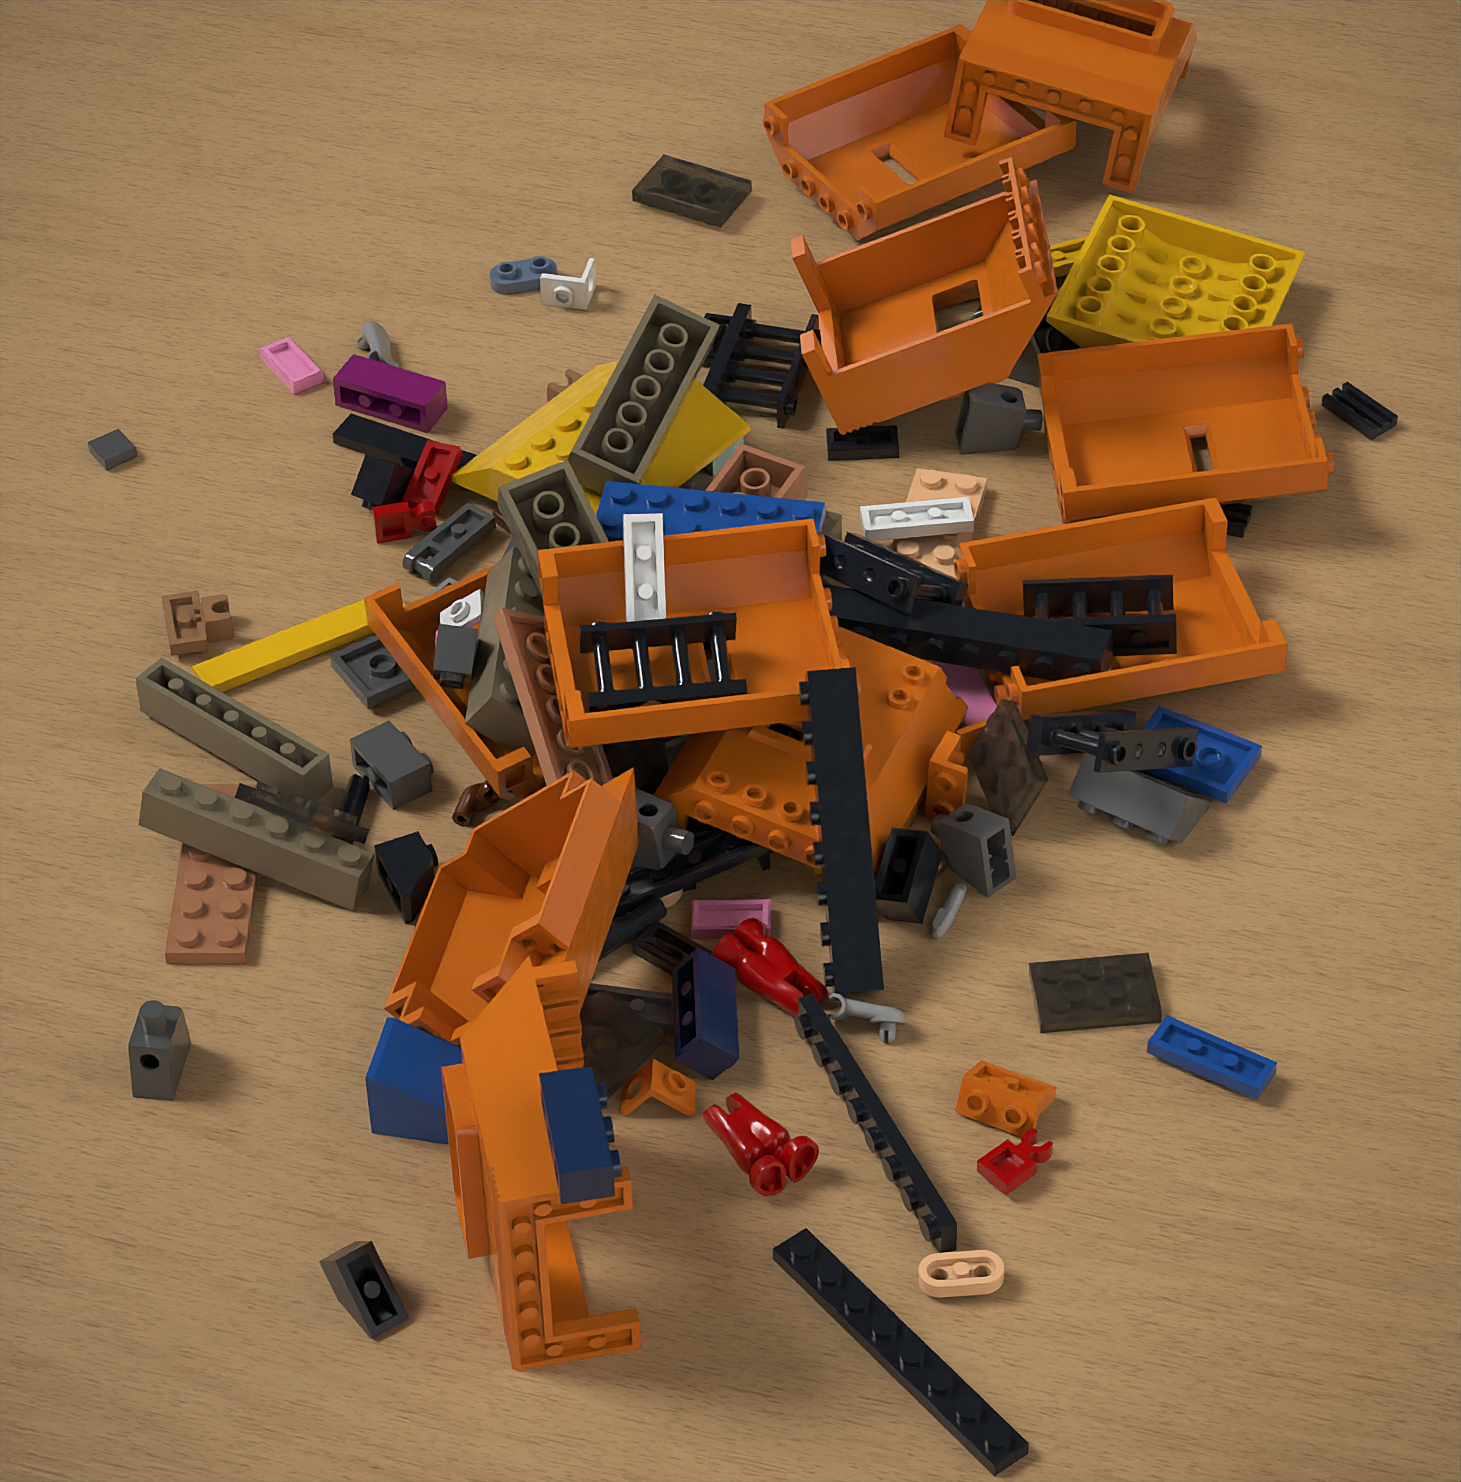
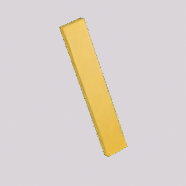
[192,599,406,692]

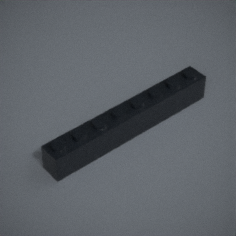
[822,584,1113,681]
[799,667,884,995]

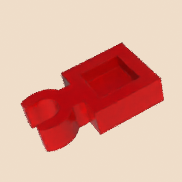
[372,501,437,544]
[977,1128,1053,1195]

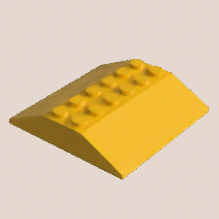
[1046,194,1305,348]
[451,361,751,515]

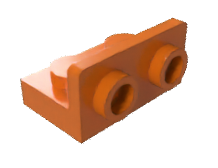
[925,731,968,818]
[955,1060,1057,1137]

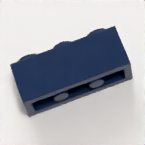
[671,948,740,1080]
[539,1066,622,1204]

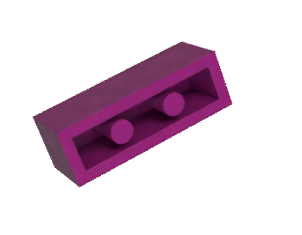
[333,354,448,433]

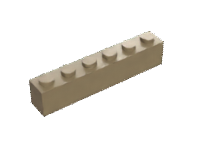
[135,658,333,808]
[139,768,374,911]

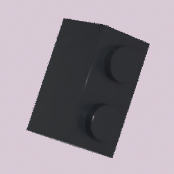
[875,828,943,924]

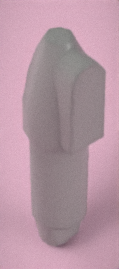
[932,882,967,939]

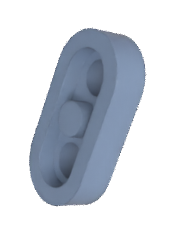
[490,256,558,295]

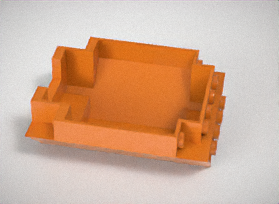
[384,767,639,1047]

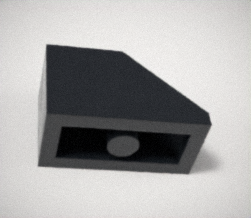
[351,454,415,510]
[374,831,439,924]
[319,1241,409,1338]

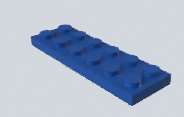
[596,481,826,542]

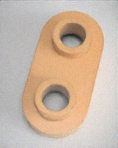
[918,1250,1004,1298]

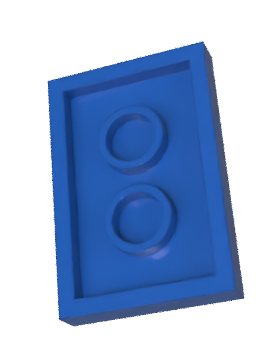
[1141,706,1262,804]

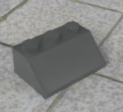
[1068,753,1212,845]

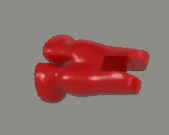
[710,917,828,1017]
[702,1092,819,1196]

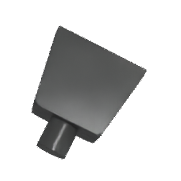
[955,383,1043,454]
[632,788,694,870]
[931,804,1016,897]
[128,1000,191,1101]

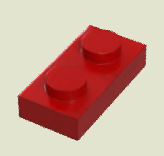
[402,440,463,514]

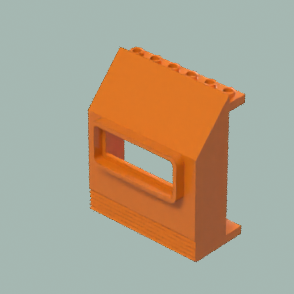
[943,0,1197,194]
[790,156,1058,435]
[441,956,641,1371]

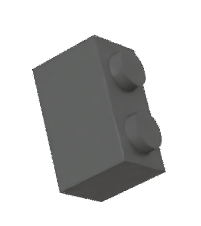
[433,624,478,689]
[350,721,434,810]

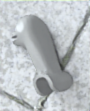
[358,321,399,367]
[828,993,906,1043]

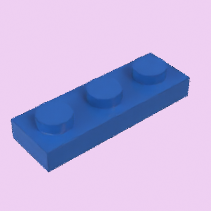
[1147,1016,1277,1100]

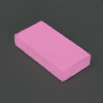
[259,337,324,395]
[691,899,771,939]

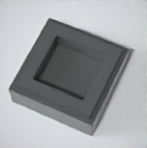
[88,429,137,470]

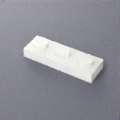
[860,497,974,541]
[623,513,666,622]

